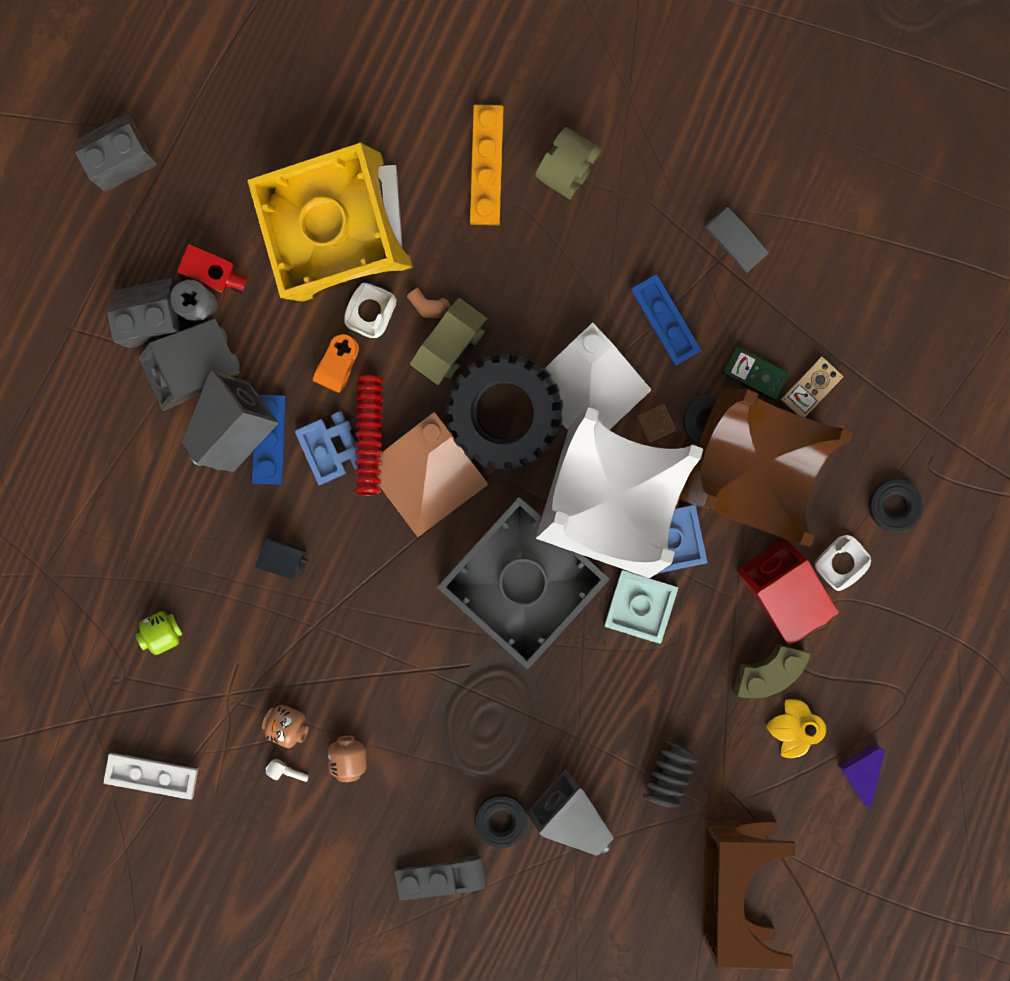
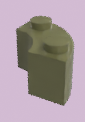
[409,298,488,385]
[733,643,811,698]

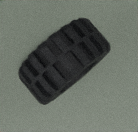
[446,354,563,470]

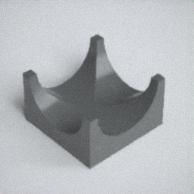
[437,497,610,670]

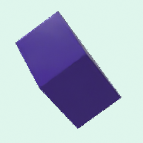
[838,744,885,807]

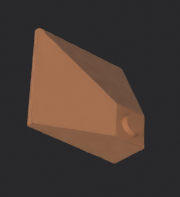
[378,412,488,537]

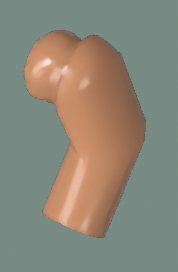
[407,288,451,319]

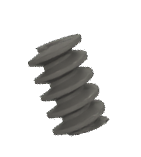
[170,280,218,324]
[642,741,699,808]

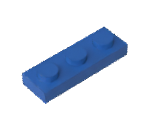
[630,274,701,366]
[252,395,286,485]

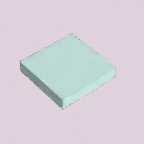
[604,570,678,644]

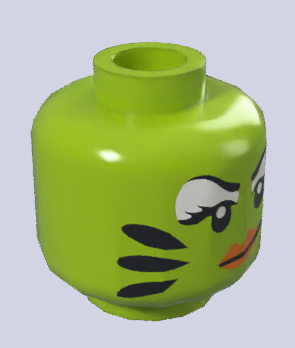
[135,611,182,655]

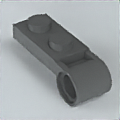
[394,856,487,901]

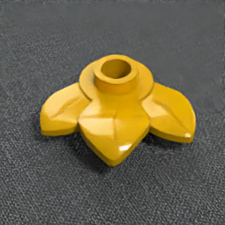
[766,699,827,758]

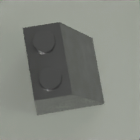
[75,111,158,192]
[107,277,185,348]
[138,319,240,411]
[182,370,279,472]

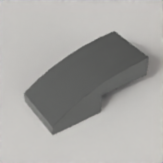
[704,206,769,273]

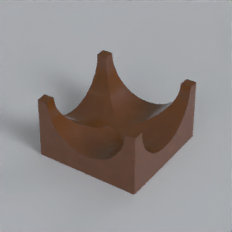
[679,387,853,547]
[703,819,795,970]

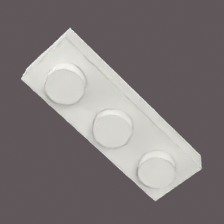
[103,753,198,800]

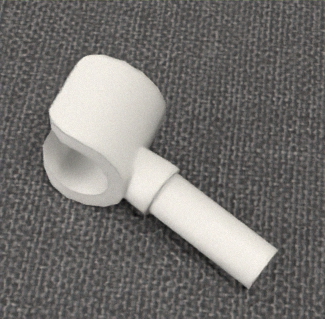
[266,759,309,782]

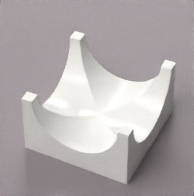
[536,407,703,578]

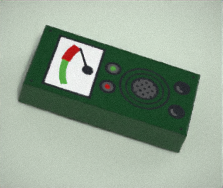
[722,346,789,400]

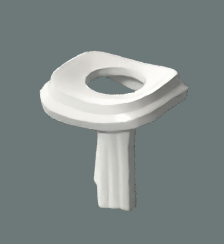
[344,283,397,338]
[814,535,871,591]

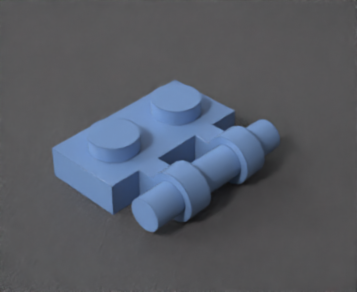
[295,411,358,485]

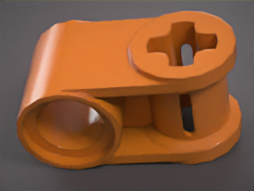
[313,334,359,393]

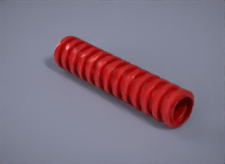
[354,375,383,496]

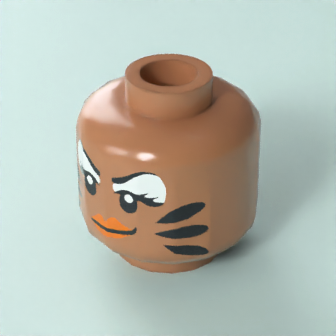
[262,704,309,748]
[327,735,367,782]

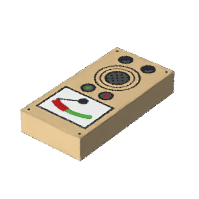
[780,357,843,418]

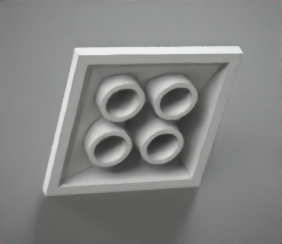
[545,323,651,430]

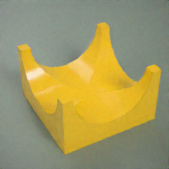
[247,143,413,302]

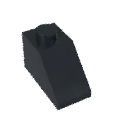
[255,538,308,579]

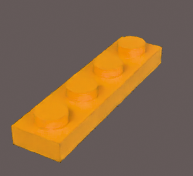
[470,105,503,226]

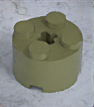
[535,127,602,200]

